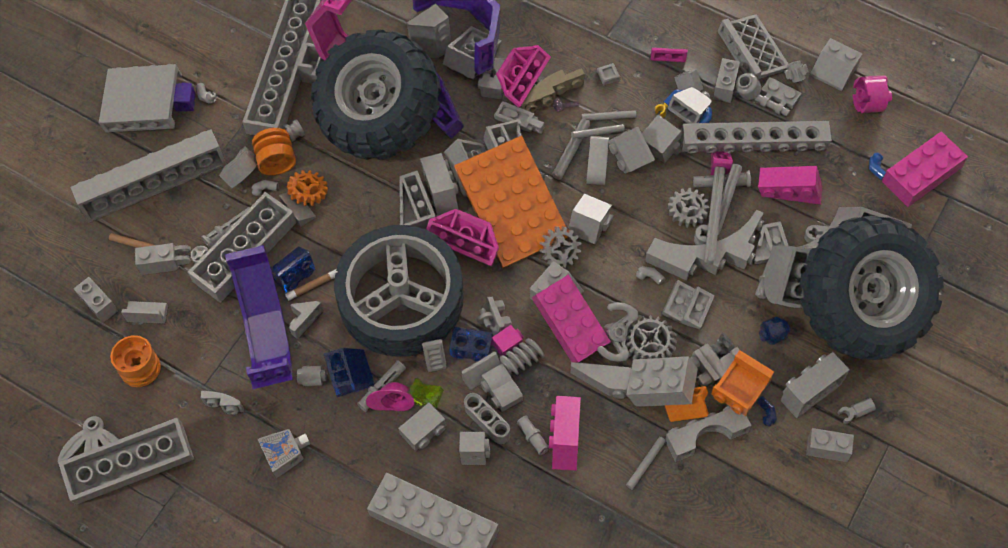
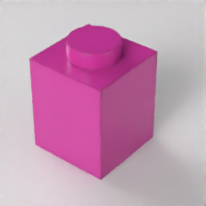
[492,325,524,356]

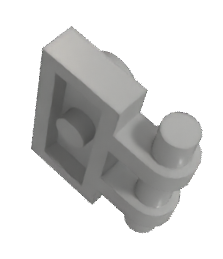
[755,77,801,116]

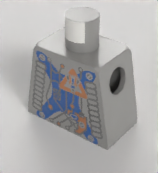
[258,429,310,478]

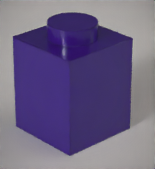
[173,82,196,111]

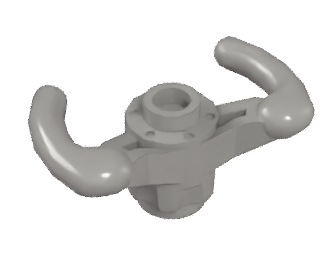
[597,302,638,362]

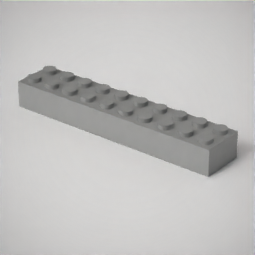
[243,0,321,135]

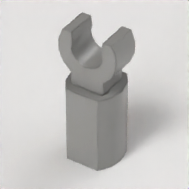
[838,398,876,424]

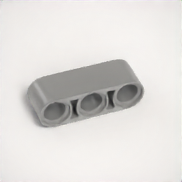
[586,136,609,185]
[464,393,510,444]

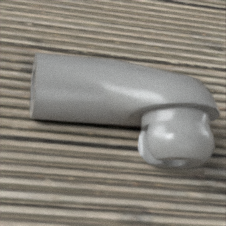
[196,83,216,104]

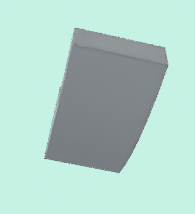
[201,391,244,415]

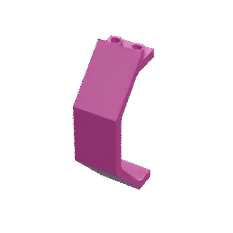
[305,0,352,61]

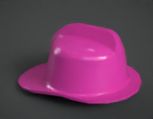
[366,382,414,411]

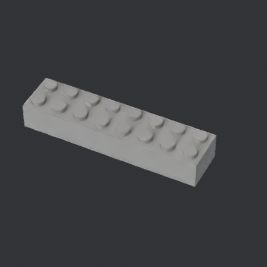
[71,129,227,222]

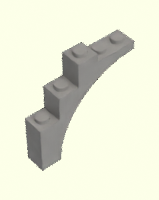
[645,210,764,281]

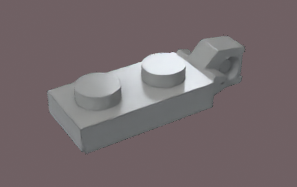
[494,101,545,134]

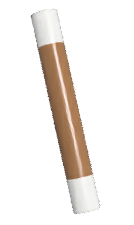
[285,269,338,301]

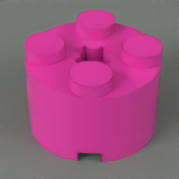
[853,75,892,113]

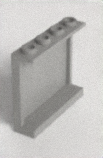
[99,64,182,132]

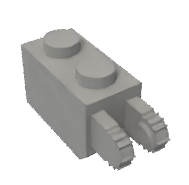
[135,243,191,275]

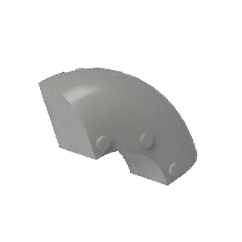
[764,207,912,308]

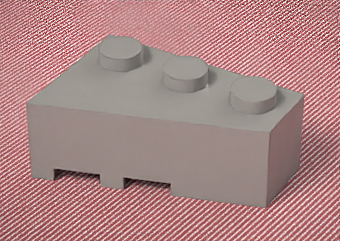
[484,119,521,150]
[420,153,459,216]
[400,171,436,229]

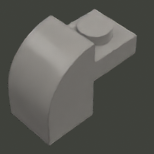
[219,146,257,188]

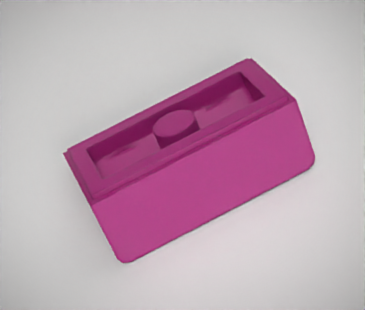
[651,48,688,62]

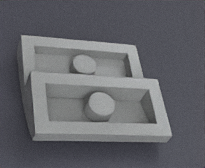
[662,280,714,329]

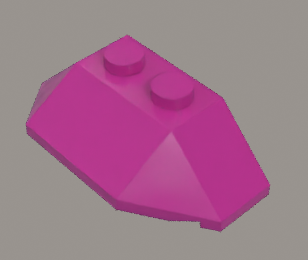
[496,45,551,108]
[426,209,499,266]

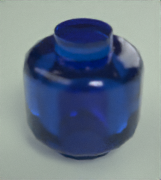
[759,316,790,345]

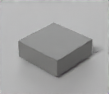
[597,63,620,86]

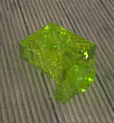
[409,378,444,407]

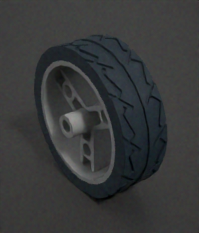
[334,225,464,357]

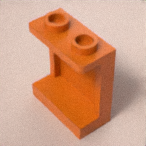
[711,350,774,416]

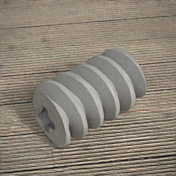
[499,338,544,379]

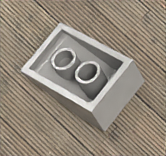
[443,26,501,79]

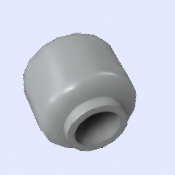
[735,73,761,100]

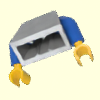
[655,87,712,140]

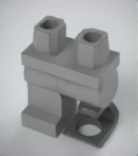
[690,332,739,387]

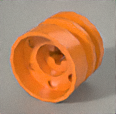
[252,128,296,175]
[110,335,161,387]

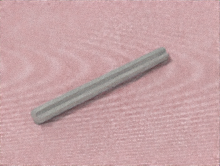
[704,166,725,264]

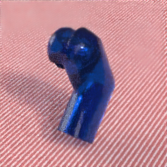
[757,396,777,427]

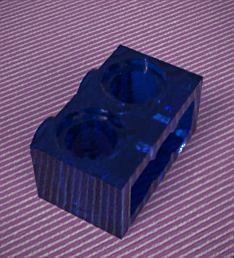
[449,327,493,362]

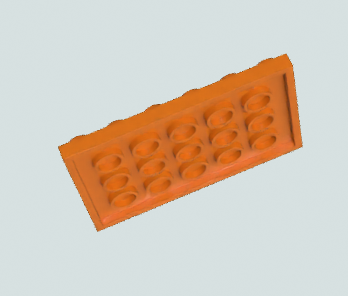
[454,135,568,269]

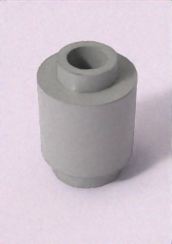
[297,366,327,386]

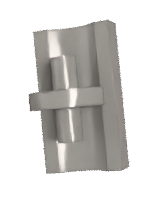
[477,296,512,336]

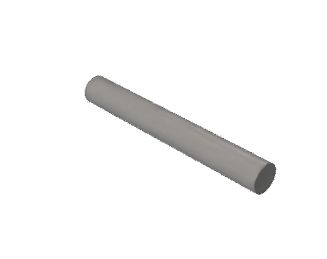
[582,110,636,121]
[571,124,625,139]
[626,437,666,490]

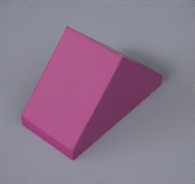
[711,151,733,175]

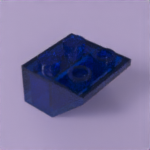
[271,246,316,293]
[324,348,375,397]

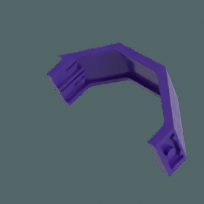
[413,0,500,75]
[225,245,292,389]

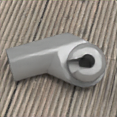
[252,180,279,196]
[636,266,665,285]

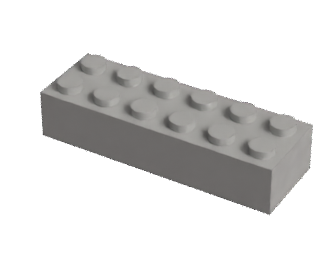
[188,192,297,303]
[58,418,194,504]
[367,472,499,548]

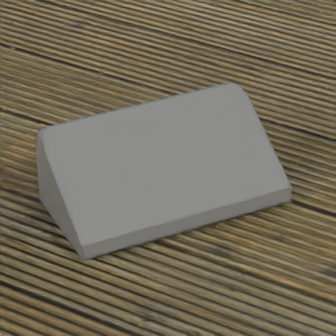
[279,193,316,227]
[462,352,501,390]

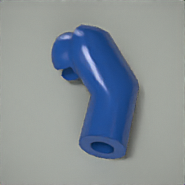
[869,153,886,180]

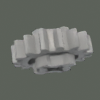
[668,188,709,228]
[540,226,581,268]

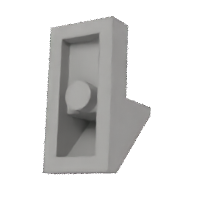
[289,301,323,339]

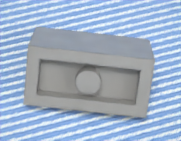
[121,301,168,323]

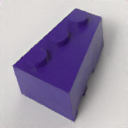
[432,72,464,139]

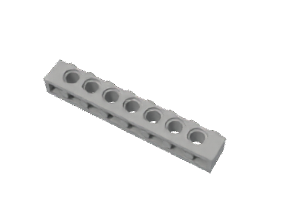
[681,121,832,153]

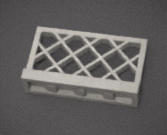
[718,14,788,79]

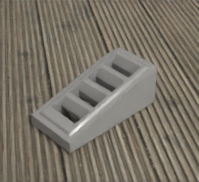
[422,339,447,372]

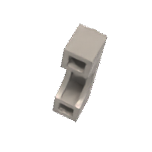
[665,406,751,462]

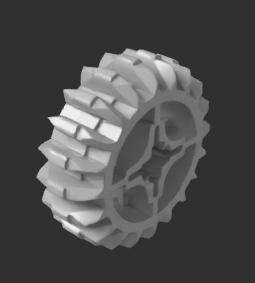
[625,315,677,360]

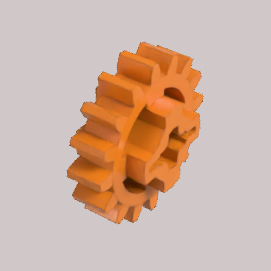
[287,170,328,206]

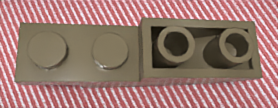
[521,68,585,113]

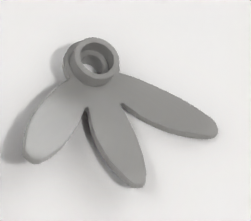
[58,416,119,462]

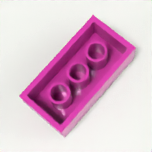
[882,131,968,207]
[532,274,611,363]

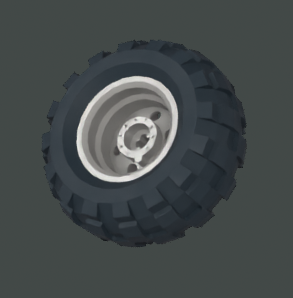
[311,29,441,160]
[800,216,944,360]

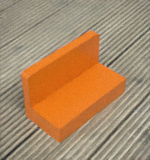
[665,386,709,422]

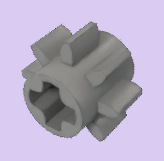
[784,61,809,83]

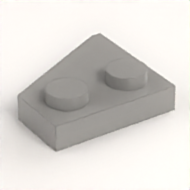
[754,222,788,265]

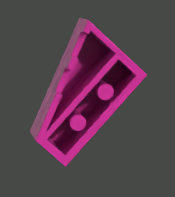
[758,166,822,205]
[549,396,581,471]

